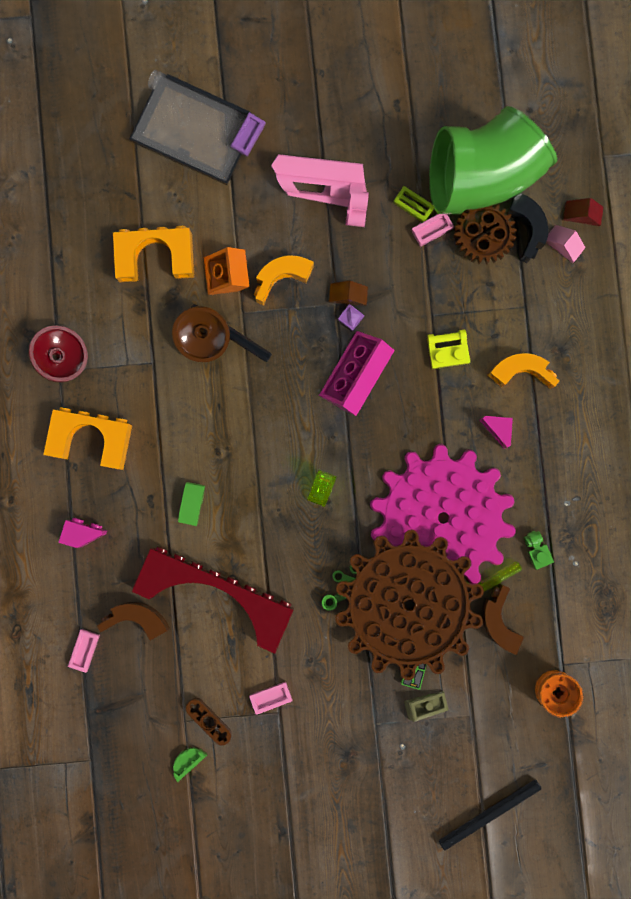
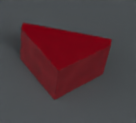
[563,198,604,226]

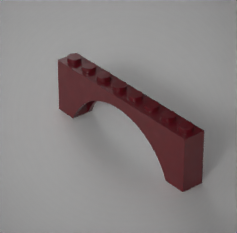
[132,546,294,654]

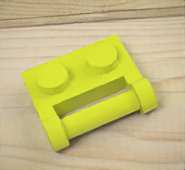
[427,329,470,369]

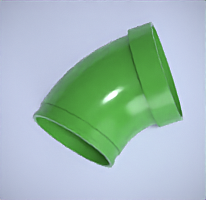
[430,106,557,214]

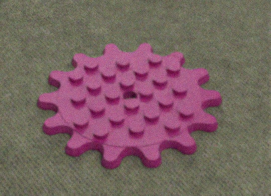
[370,444,516,584]

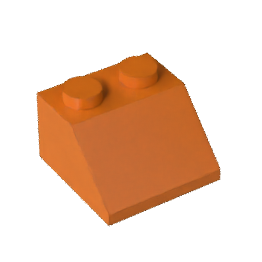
[204,247,249,295]

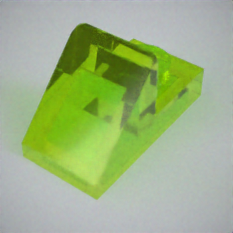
[307,470,337,507]

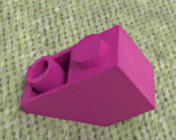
[59,517,107,548]

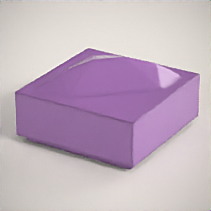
[338,304,364,331]

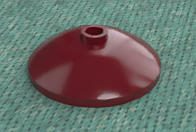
[28,326,88,383]

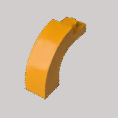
[254,256,314,306]
[487,353,559,389]

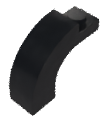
[507,193,548,263]

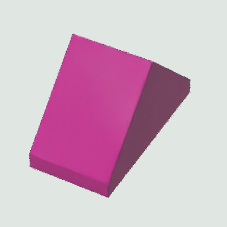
[479,416,513,449]

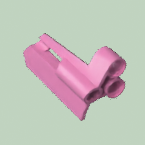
[271,154,369,227]

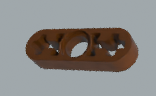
[186,698,232,746]

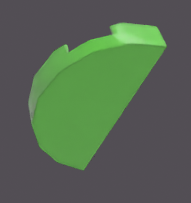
[173,747,207,782]

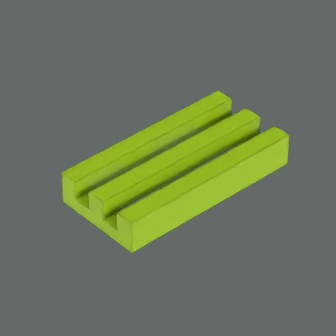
[393,186,434,222]

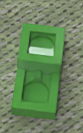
[178,482,205,526]

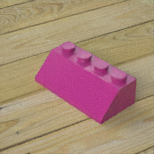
[319,331,395,416]

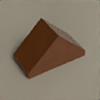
[329,280,368,306]

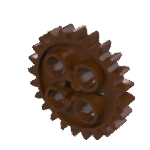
[454,205,516,265]

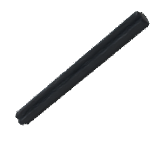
[439,779,542,850]

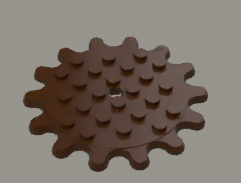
[335,529,484,680]

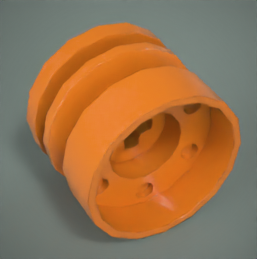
[535,670,583,717]

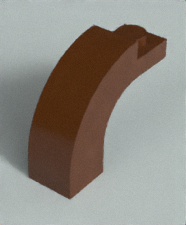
[482,583,524,655]
[97,602,170,640]

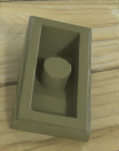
[404,691,449,722]

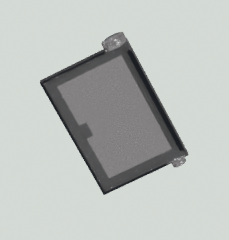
[129,70,258,185]

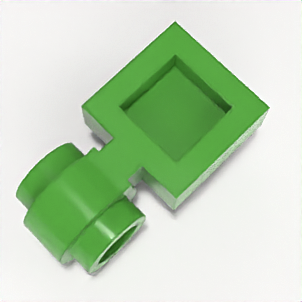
[524,531,554,570]

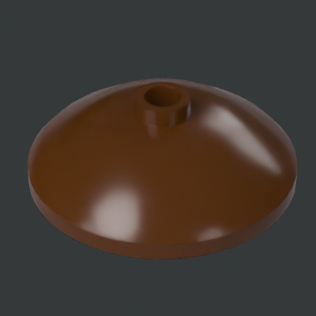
[172,306,230,362]

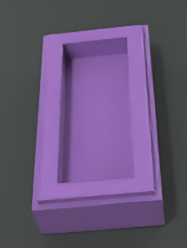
[231,113,266,157]

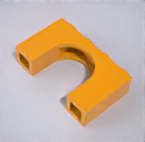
[113,226,194,282]
[43,407,132,470]

